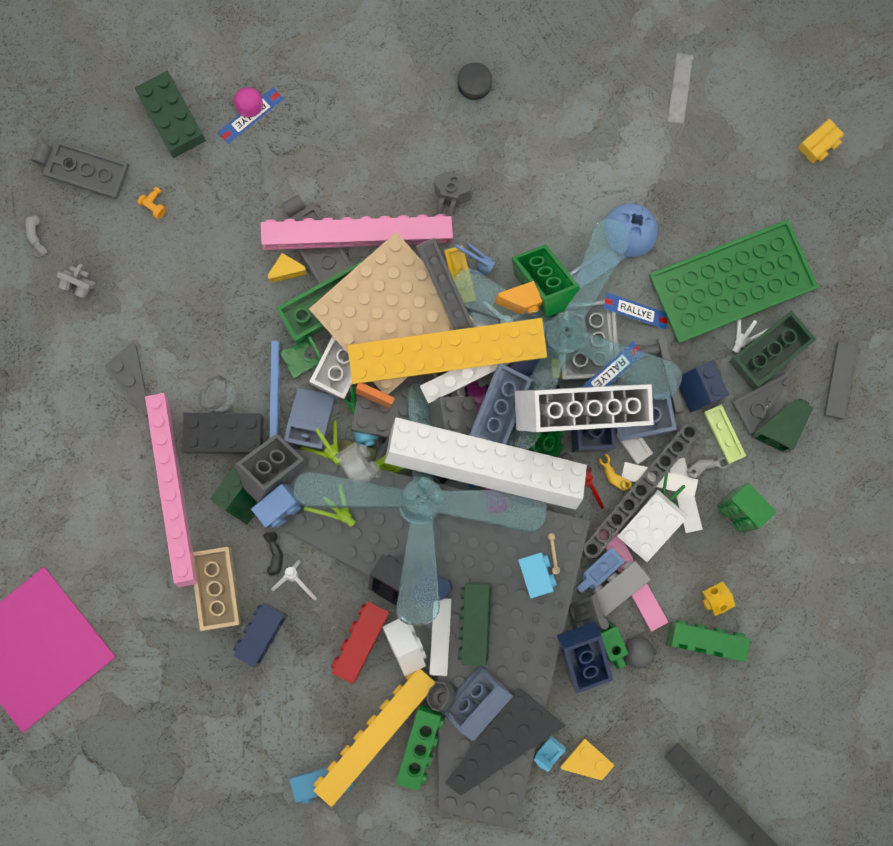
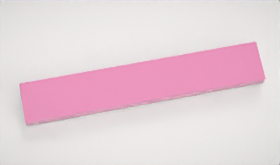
[594,520,669,632]

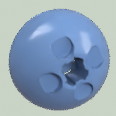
[603,203,658,257]

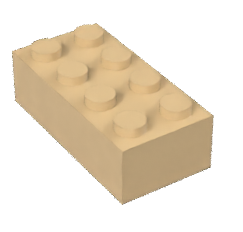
[193,547,243,631]

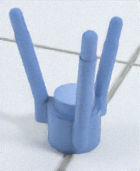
[455,243,495,277]

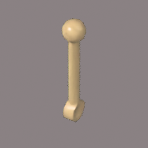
[547,533,560,574]

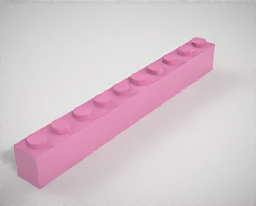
[261,214,453,250]
[145,393,198,588]

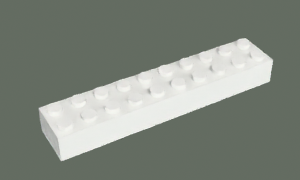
[385,417,587,510]

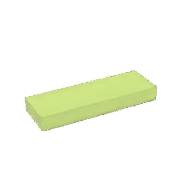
[704,404,746,464]

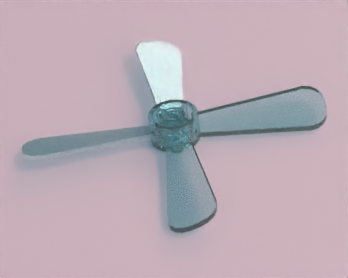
[454,218,682,449]
[294,383,547,625]

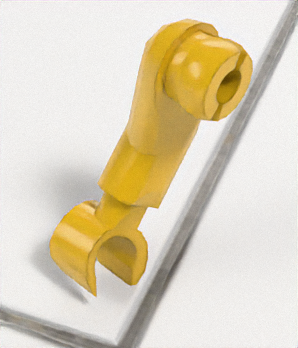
[598,454,632,491]

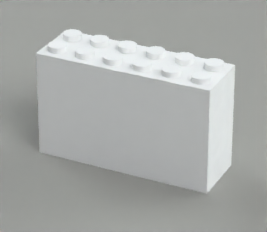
[515,384,654,432]

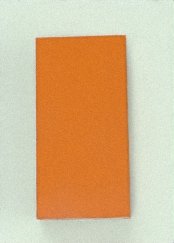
[355,383,395,409]

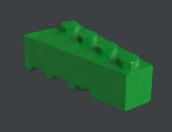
[666,619,750,662]

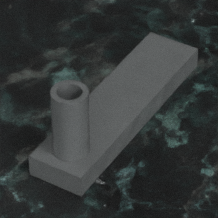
[638,337,684,414]

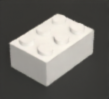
[617,490,687,562]

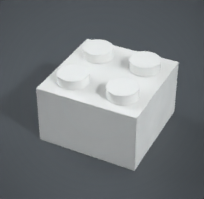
[383,617,427,676]

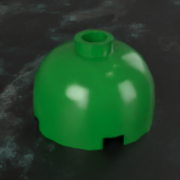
[525,431,563,457]

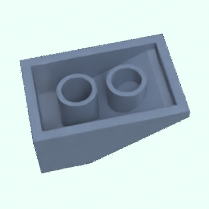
[617,392,677,441]

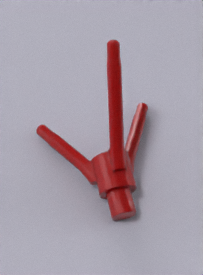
[584,467,604,509]

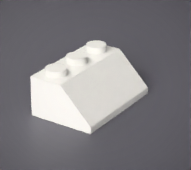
[309,336,352,399]

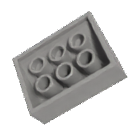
[556,301,621,383]

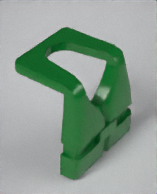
[280,336,322,378]

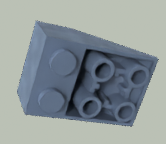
[284,388,335,451]

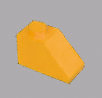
[495,281,543,315]

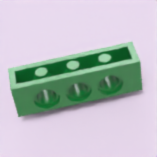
[396,704,444,791]

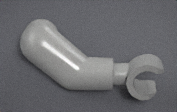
[25,215,47,257]
[687,457,729,478]

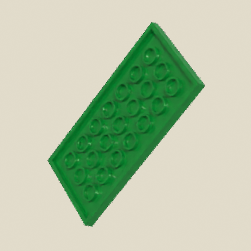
[649,219,819,344]

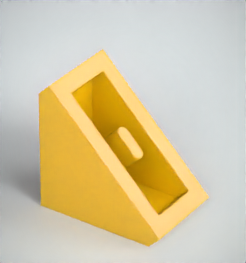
[268,253,307,283]

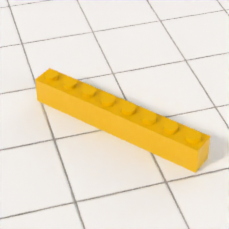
[313,669,435,807]

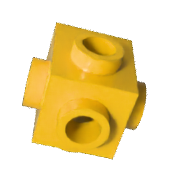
[702,581,735,616]

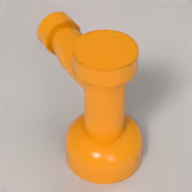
[137,187,166,220]

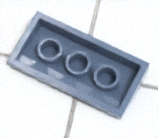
[469,364,532,445]

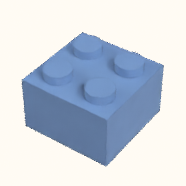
[251,484,303,528]

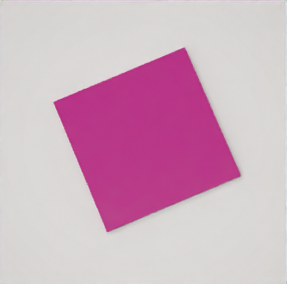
[0,567,116,733]

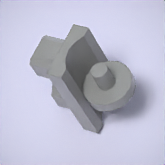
[57,264,96,298]

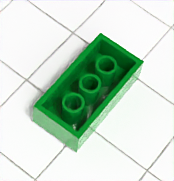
[717,483,777,533]

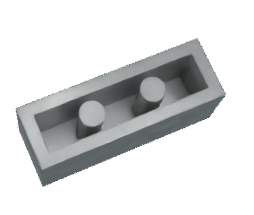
[592,560,652,616]

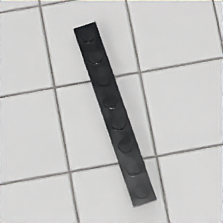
[664,743,778,846]

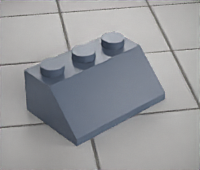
[444,666,513,741]

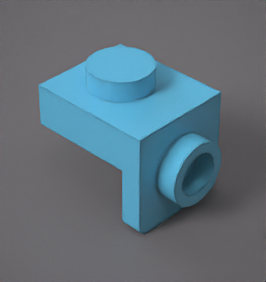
[533,736,566,772]

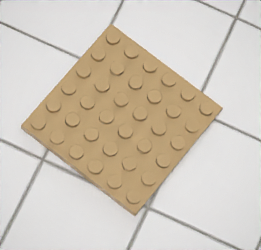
[309,232,473,395]

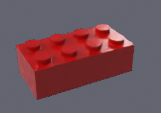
[331,601,391,684]

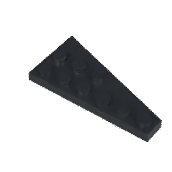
[445,687,566,795]

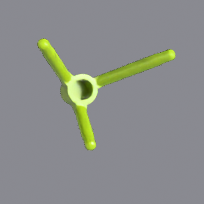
[301,420,343,466]
[304,485,356,527]

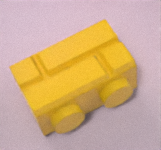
[798,119,844,164]

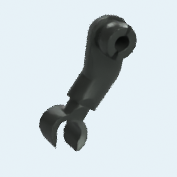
[263,532,284,576]

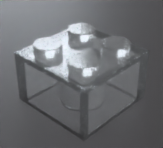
[335,442,381,489]

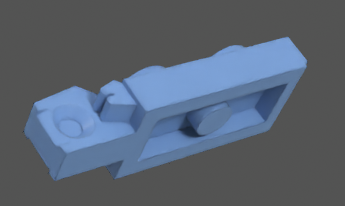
[577,547,625,593]

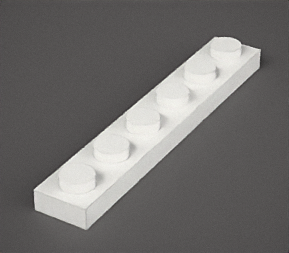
[420,363,511,404]

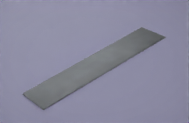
[667,53,693,124]

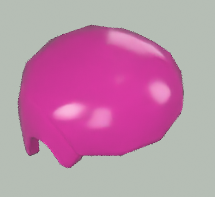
[233,87,263,118]

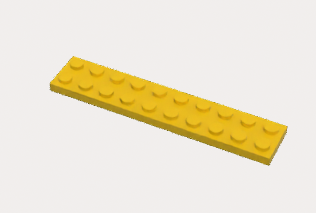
[347,318,547,384]

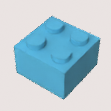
[518,552,557,598]

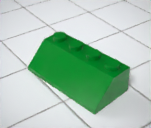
[512,244,580,317]

